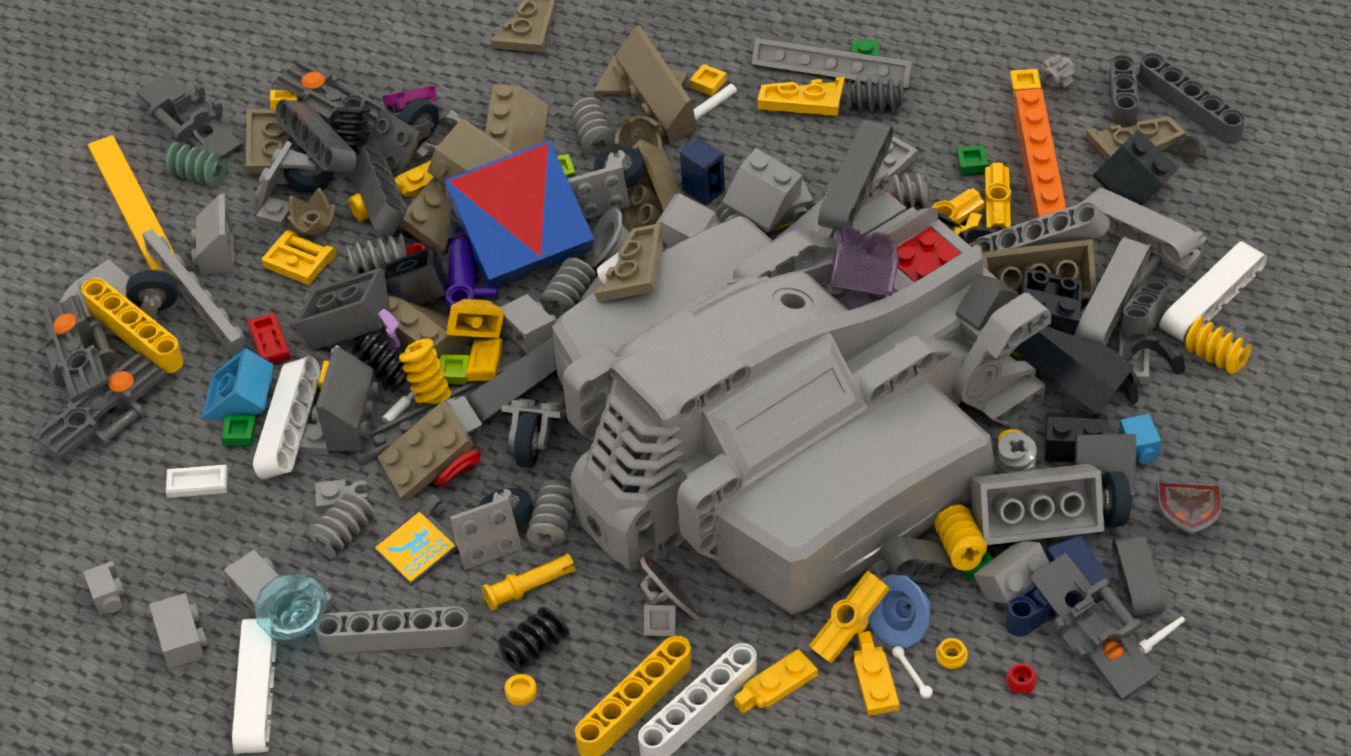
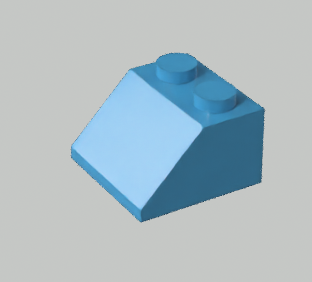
[202,348,274,420]

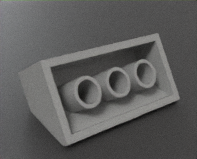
[970,464,1104,545]

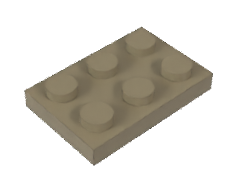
[377,400,474,501]

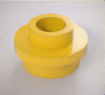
[936,638,968,669]

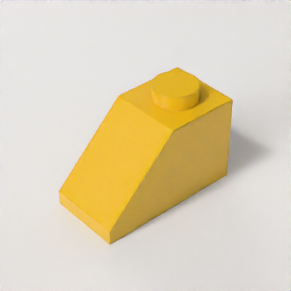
[446,299,505,338]

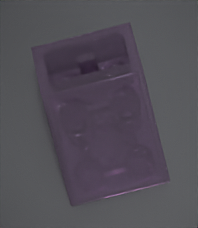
[830,227,899,296]

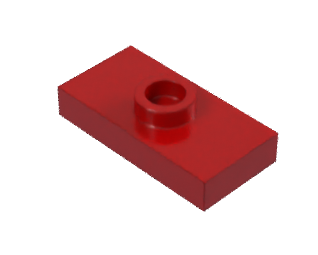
[247,313,291,364]

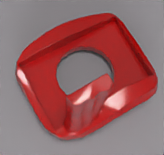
[433,450,481,489]

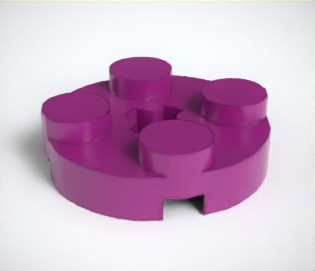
[382,85,437,110]

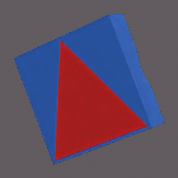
[445,140,594,287]

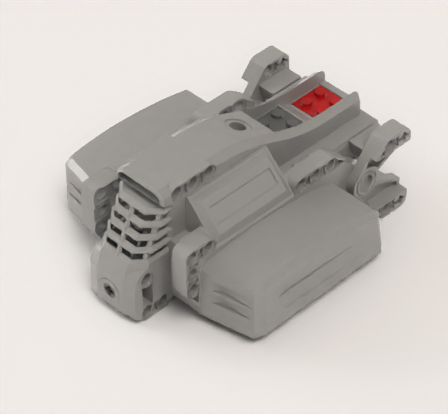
[552,168,1051,615]

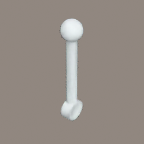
[892,646,932,699]

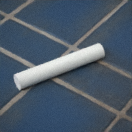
[693,84,737,120]

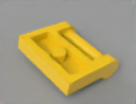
[261,230,337,285]

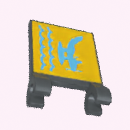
[373,493,458,586]

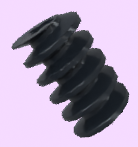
[333,103,371,156]
[351,330,411,393]
[498,607,570,673]

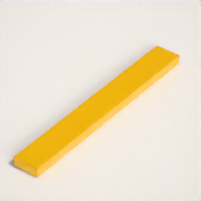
[88,135,175,290]

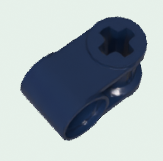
[1005,584,1057,637]

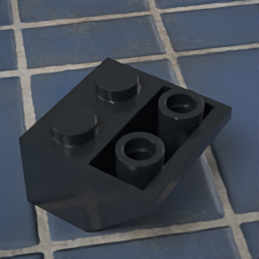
[1019,268,1082,335]

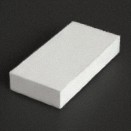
[166,465,228,498]

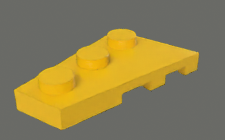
[758,77,845,116]

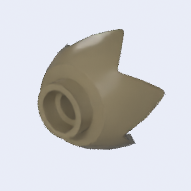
[615,115,662,149]
[287,188,335,236]

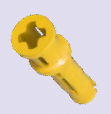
[481,553,575,611]

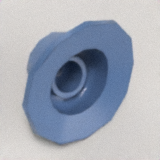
[868,574,930,648]

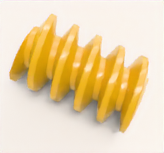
[1185,316,1252,375]
[399,338,451,404]
[933,505,987,571]

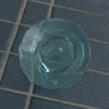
[254,573,328,641]

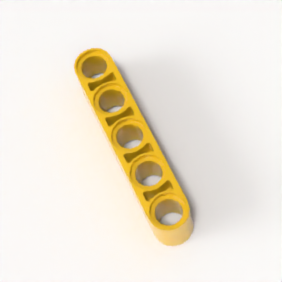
[81,278,184,373]
[575,636,692,756]

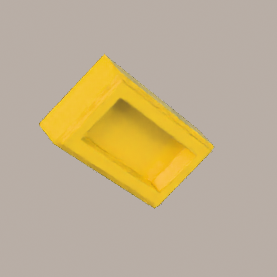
[466,339,503,381]

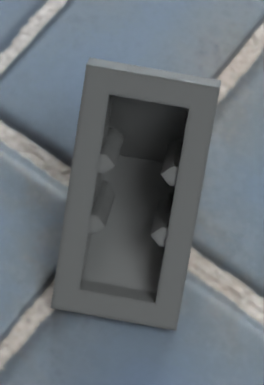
[956,274,1019,331]

